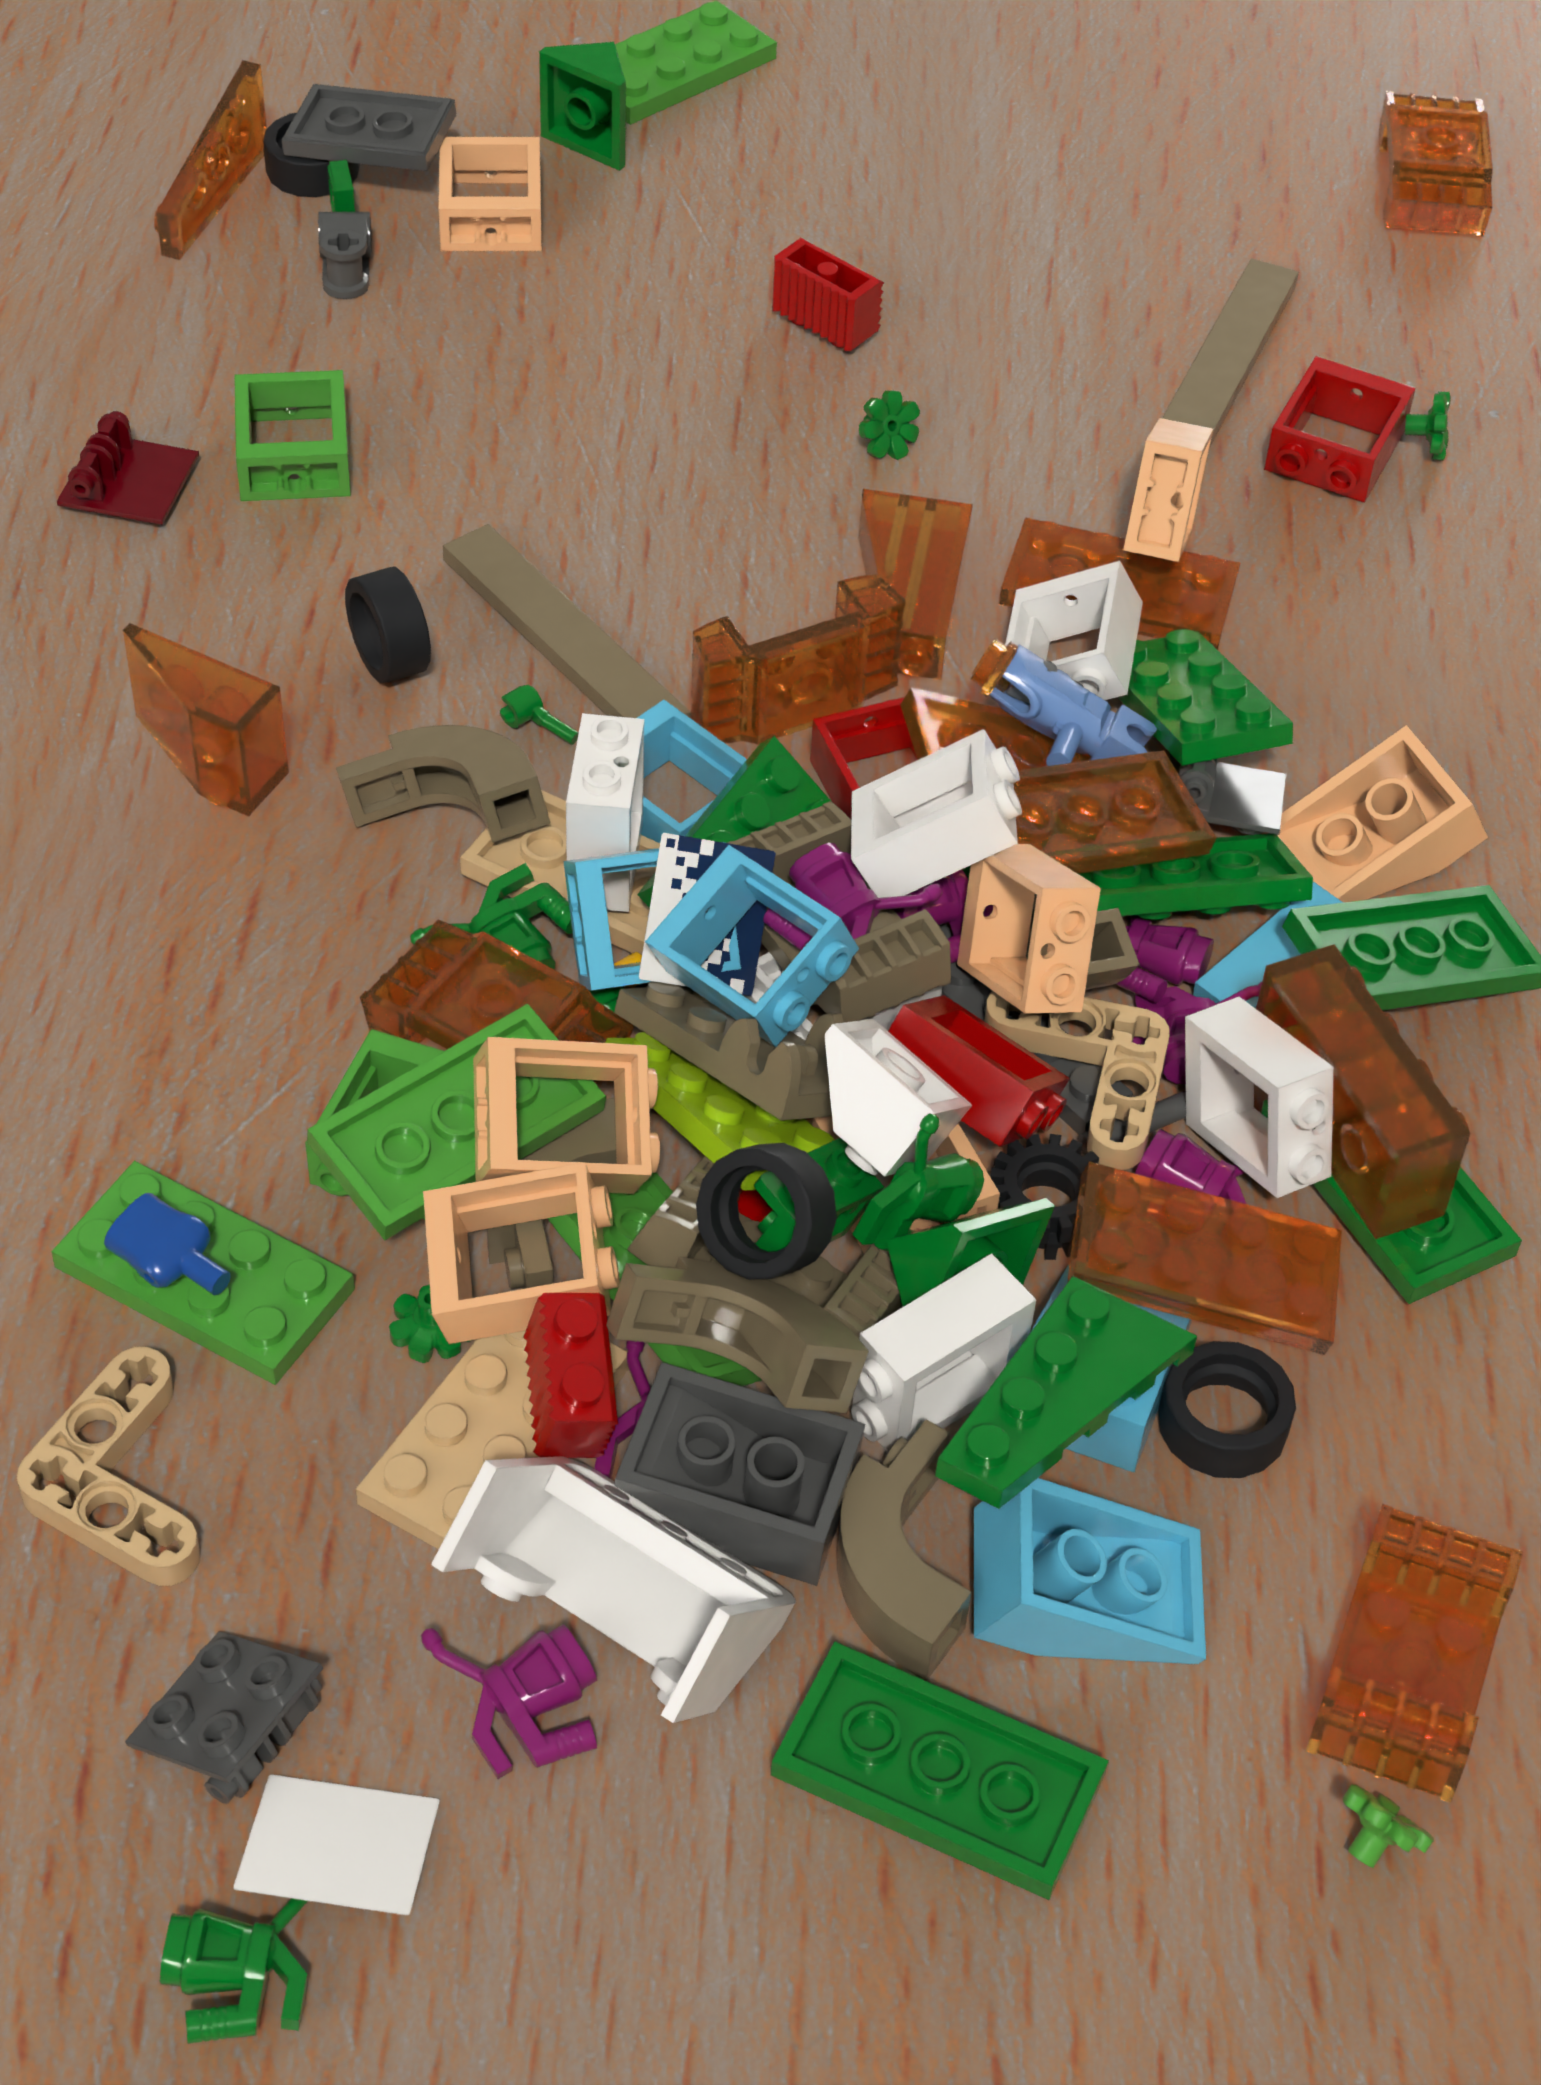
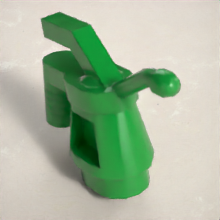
[410,863,573,992]
[852,1113,984,1251]
[160,1898,308,2044]

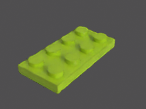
[605,1032,834,1190]

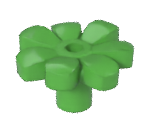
[1343,1784,1434,1868]

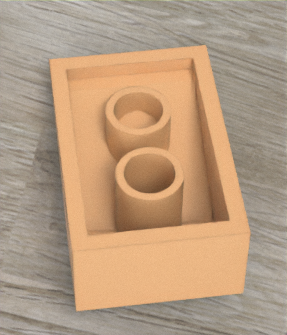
[1262,725,1488,902]

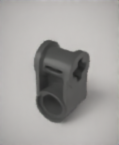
[318,212,372,299]

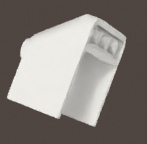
[431,1456,796,1723]

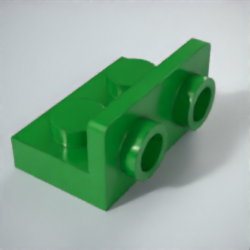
[754,1138,884,1252]

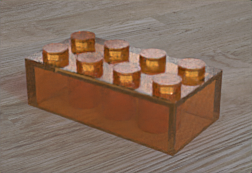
[1256,944,1471,1239]

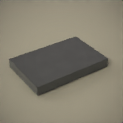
[281,84,456,171]

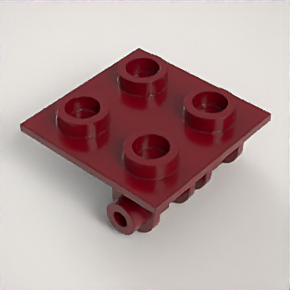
[57,411,199,525]

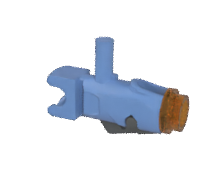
[970,639,1157,786]

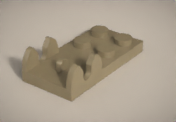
[614,981,843,1121]

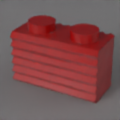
[772,238,884,351]
[523,1293,618,1458]

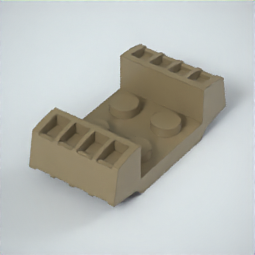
[727,801,951,1023]
[627,1156,903,1339]

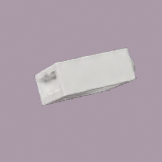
[1000,561,1143,700]
[566,713,644,912]
[851,729,1022,898]
[1185,997,1334,1198]
[851,1253,1036,1452]

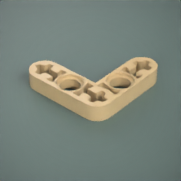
[984,991,1170,1171]
[17,1347,200,1586]

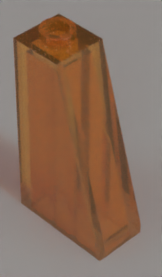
[859,489,973,680]

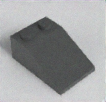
[615,1362,865,1586]

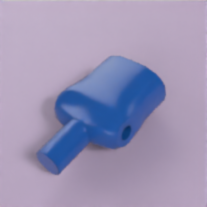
[104,1193,231,1295]

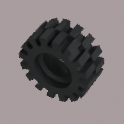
[990,1134,1110,1260]

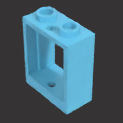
[637,700,747,843]
[563,842,741,990]
[645,845,859,1047]

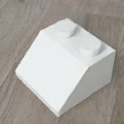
[824,1019,972,1177]

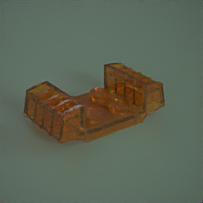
[1379,91,1493,236]
[691,574,906,745]
[360,919,633,1084]
[1306,1504,1523,1803]

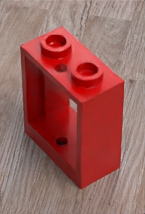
[1264,356,1416,503]
[810,693,952,821]
[888,995,1070,1147]

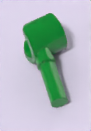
[500,685,579,745]

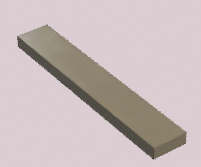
[1162,258,1299,448]
[443,524,691,718]

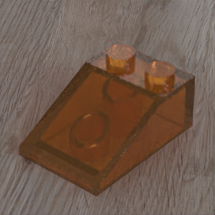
[123,623,289,817]

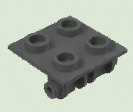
[1160,754,1286,835]
[125,1631,323,1804]

